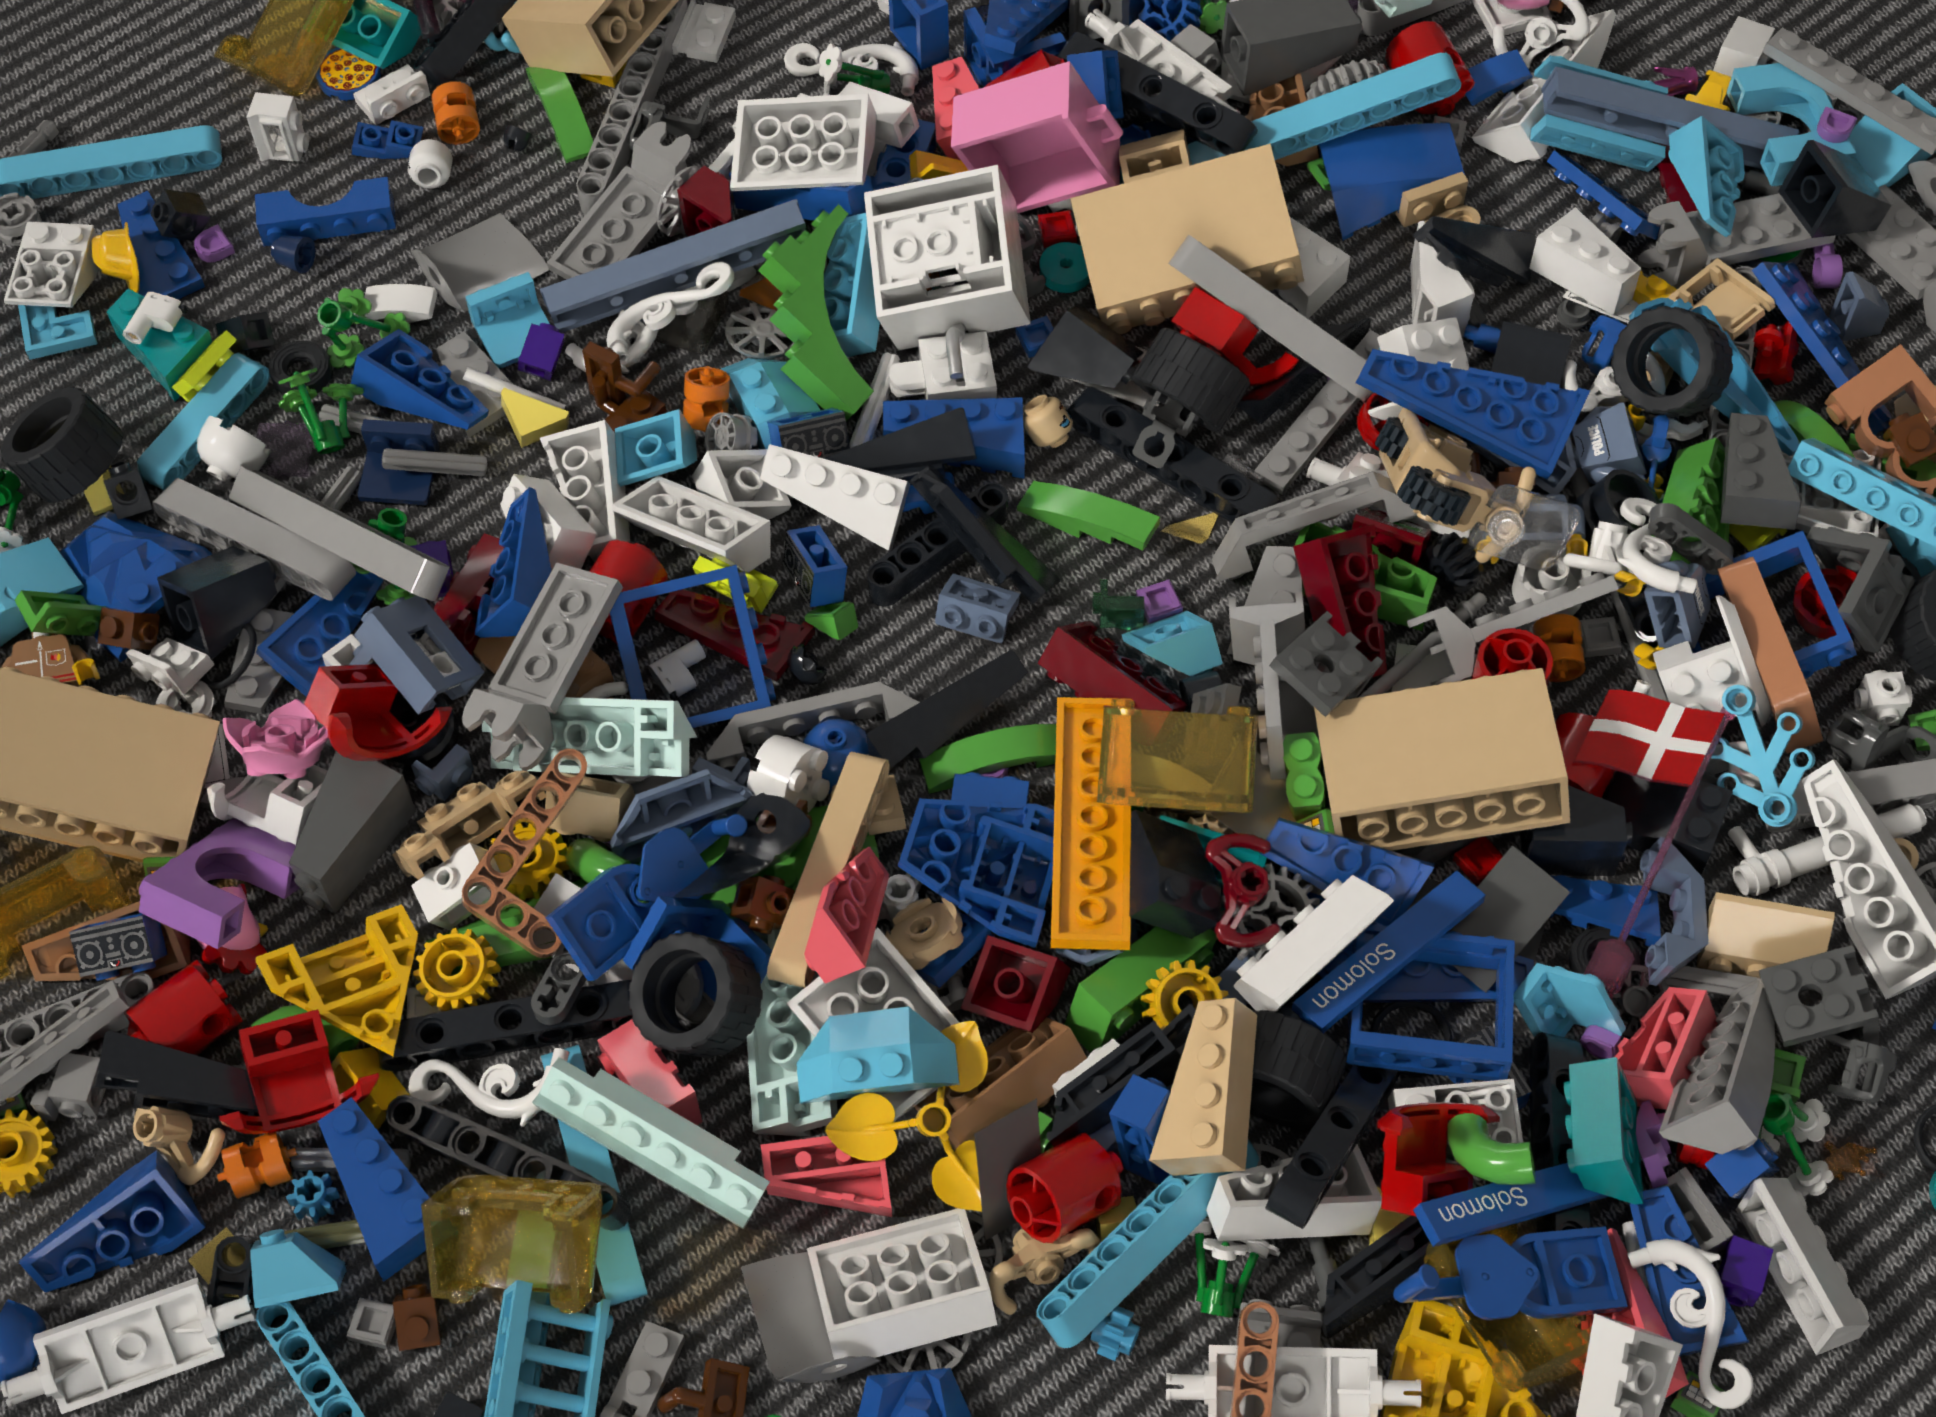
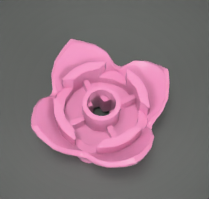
[223,698,329,779]

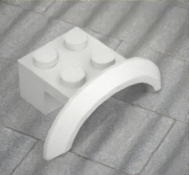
[1368,317,1470,421]
[1653,595,1772,726]
[207,765,327,845]

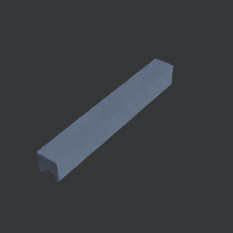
[1541,66,1799,170]
[540,199,806,333]

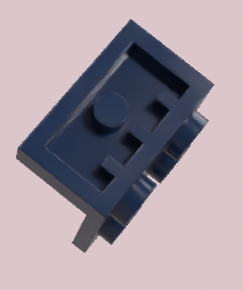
[358,419,440,505]

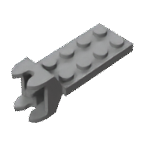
[547,122,692,280]
[1846,185,1936,333]
[1637,193,1836,289]
[462,562,623,771]
[1407,572,1619,686]
[1228,592,1305,780]

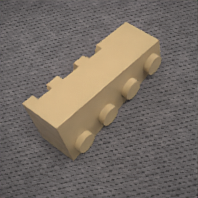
[1149,998,1257,1176]

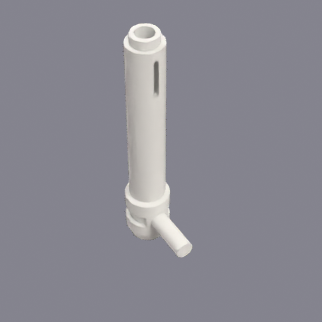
[1728,804,1926,896]

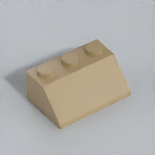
[1697,892,1835,978]

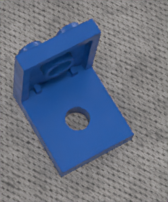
[963,7,1066,88]
[623,896,772,1002]

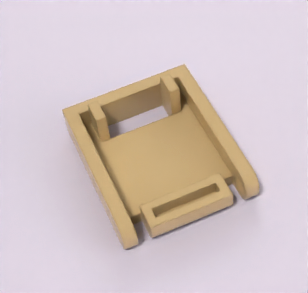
[1667,258,1776,341]

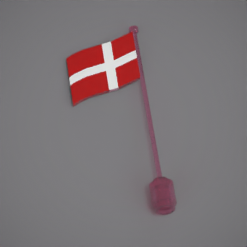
[1573,690,1735,999]

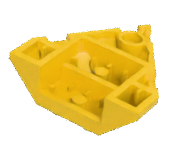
[256,904,418,1057]
[1379,1300,1551,1417]

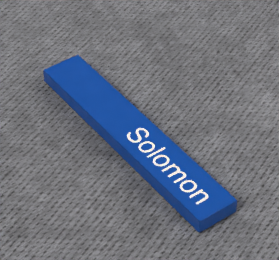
[1292,871,1486,1033]
[1413,1163,1609,1247]

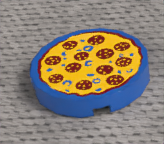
[315,47,381,101]

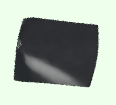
[674,793,810,897]

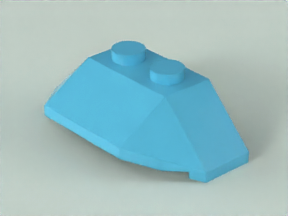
[720,358,820,449]
[796,1006,960,1104]

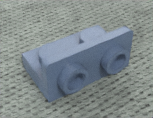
[935,574,1020,643]

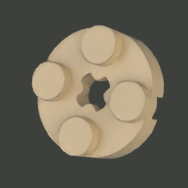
[885,898,964,970]

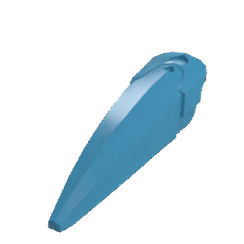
[1629,297,1800,456]

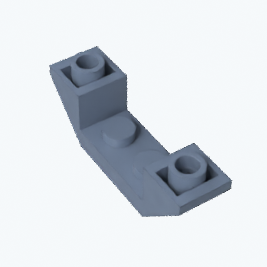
[1640,837,1709,986]

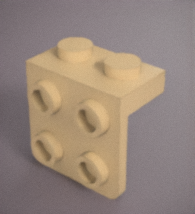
[1394,172,1468,227]

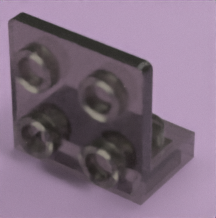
[645,278,729,355]

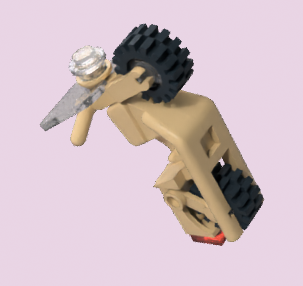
[1375,407,1580,571]

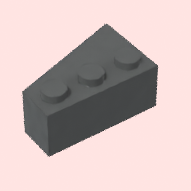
[1720,413,1801,530]

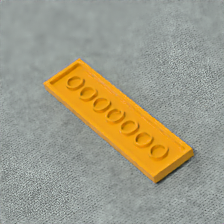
[1051,697,1132,950]

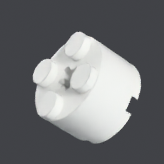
[1512,538,1591,620]
[747,735,830,813]

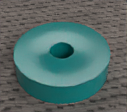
[1039,242,1090,293]

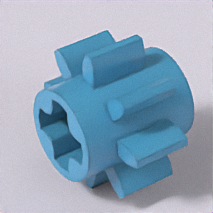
[286,1170,340,1224]
[1090,1306,1141,1361]

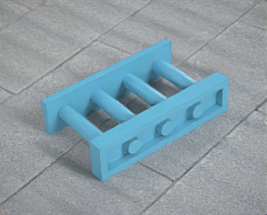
[1530,55,1668,172]
[484,1280,613,1417]

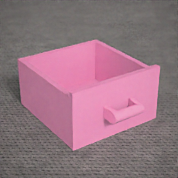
[951,61,1123,214]

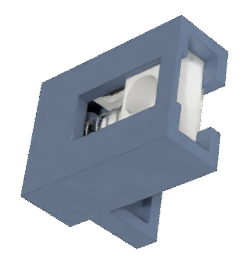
[349,596,484,714]

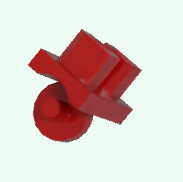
[1753,321,1799,385]

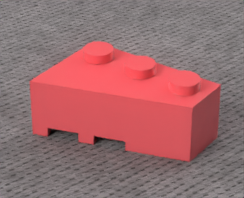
[932,56,981,160]
[1614,987,1718,1110]
[597,1020,703,1125]
[761,1136,892,1217]

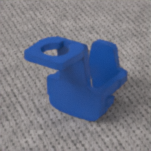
[1581,304,1629,375]

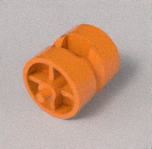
[432,82,480,145]
[683,366,730,432]
[1533,614,1585,682]
[217,1132,298,1199]

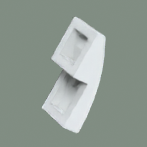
[364,284,438,323]

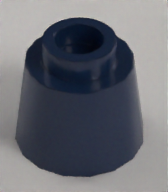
[271,235,316,274]

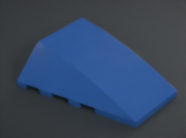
[1317,123,1465,241]

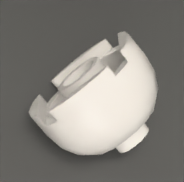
[197,416,271,481]

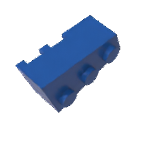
[1109,1074,1170,1185]

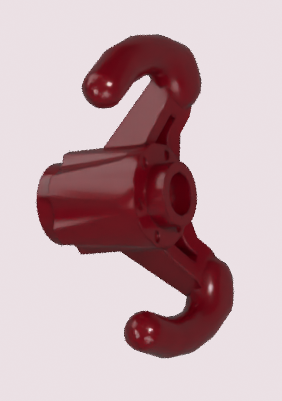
[1205,833,1282,948]

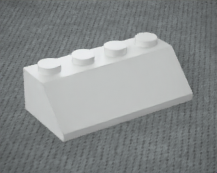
[612,476,770,572]
[1233,875,1394,1013]
[1736,1178,1870,1356]

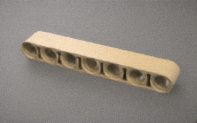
[767,751,890,988]

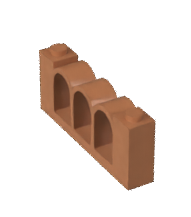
[1825,344,1936,495]

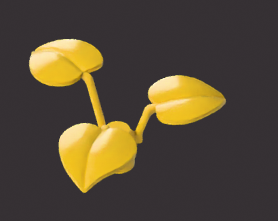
[825,1021,988,1212]

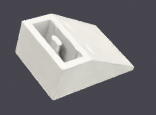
[1410,220,1475,337]
[4,222,99,308]
[1388,1079,1523,1165]

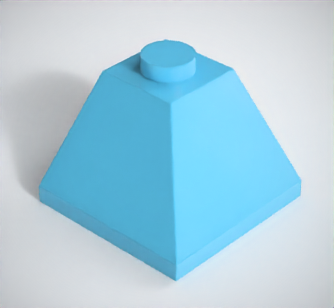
[615,409,697,487]
[1121,611,1223,676]
[250,1229,346,1308]

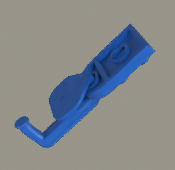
[545,814,748,981]
[1393,1226,1628,1320]

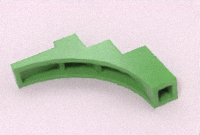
[758,204,874,421]

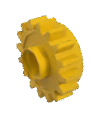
[490,823,570,901]
[413,928,501,1012]
[1141,960,1229,1030]
[0,1109,57,1198]

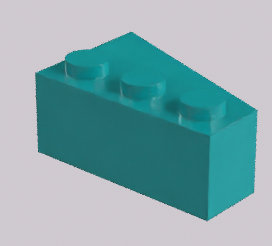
[106,289,213,402]

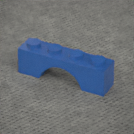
[255,177,396,246]

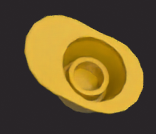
[91,222,140,293]

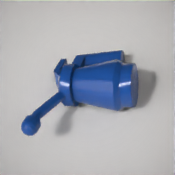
[1640,415,1671,492]

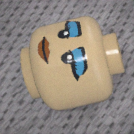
[1023,394,1073,448]

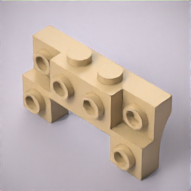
[392,770,546,880]

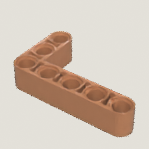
[1717,556,1823,754]
[462,749,587,958]
[1230,1301,1279,1417]

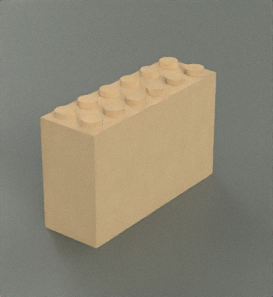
[502,0,679,77]
[1070,144,1304,334]
[0,667,220,863]
[1314,668,1570,851]

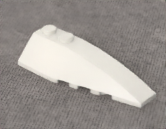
[1472,9,1616,163]
[1801,760,1936,999]

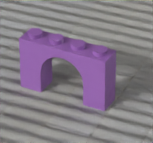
[139,818,300,949]

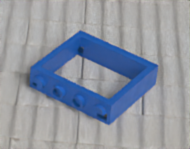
[1692,530,1857,692]
[610,565,776,728]
[1346,922,1515,1081]

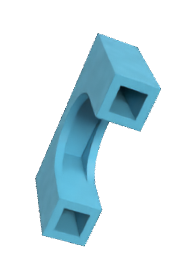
[1726,63,1856,186]

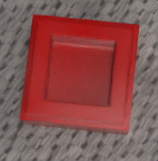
[1038,210,1077,248]
[1453,836,1503,887]

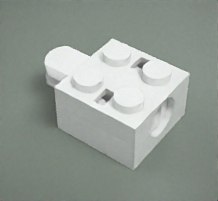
[889,331,997,400]

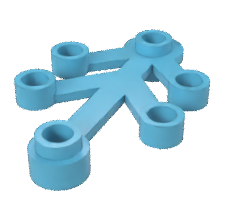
[1706,685,1815,827]

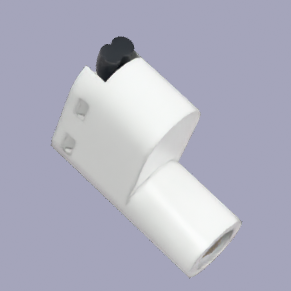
[123,292,188,344]
[648,639,706,701]

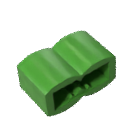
[1283,732,1327,821]

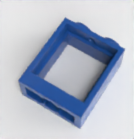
[889,0,949,70]

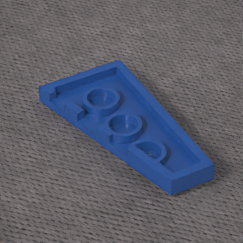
[1547,150,1660,240]
[117,191,205,299]
[256,571,384,697]
[1260,817,1434,926]
[1549,875,1661,947]
[1629,1186,1750,1356]

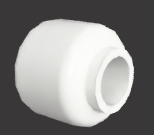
[408,139,453,189]

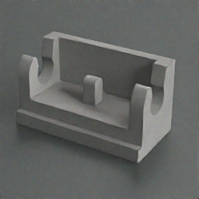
[1651,1167,1733,1254]

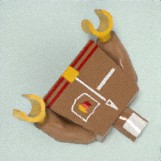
[1,632,100,687]

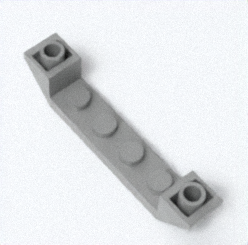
[1212,471,1417,582]
[706,682,920,772]

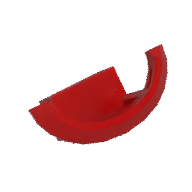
[1171,287,1299,386]
[304,664,452,762]
[219,1009,380,1134]
[1377,1102,1500,1217]

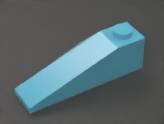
[1668,116,1745,237]
[824,213,880,357]

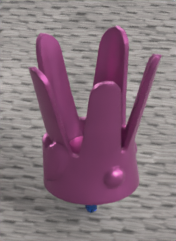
[1654,66,1702,96]

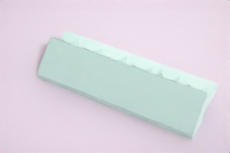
[482,697,697,777]
[742,920,838,1137]
[532,1057,770,1229]

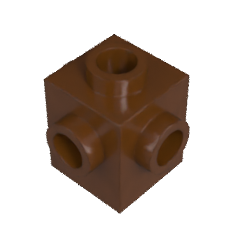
[730,875,796,934]

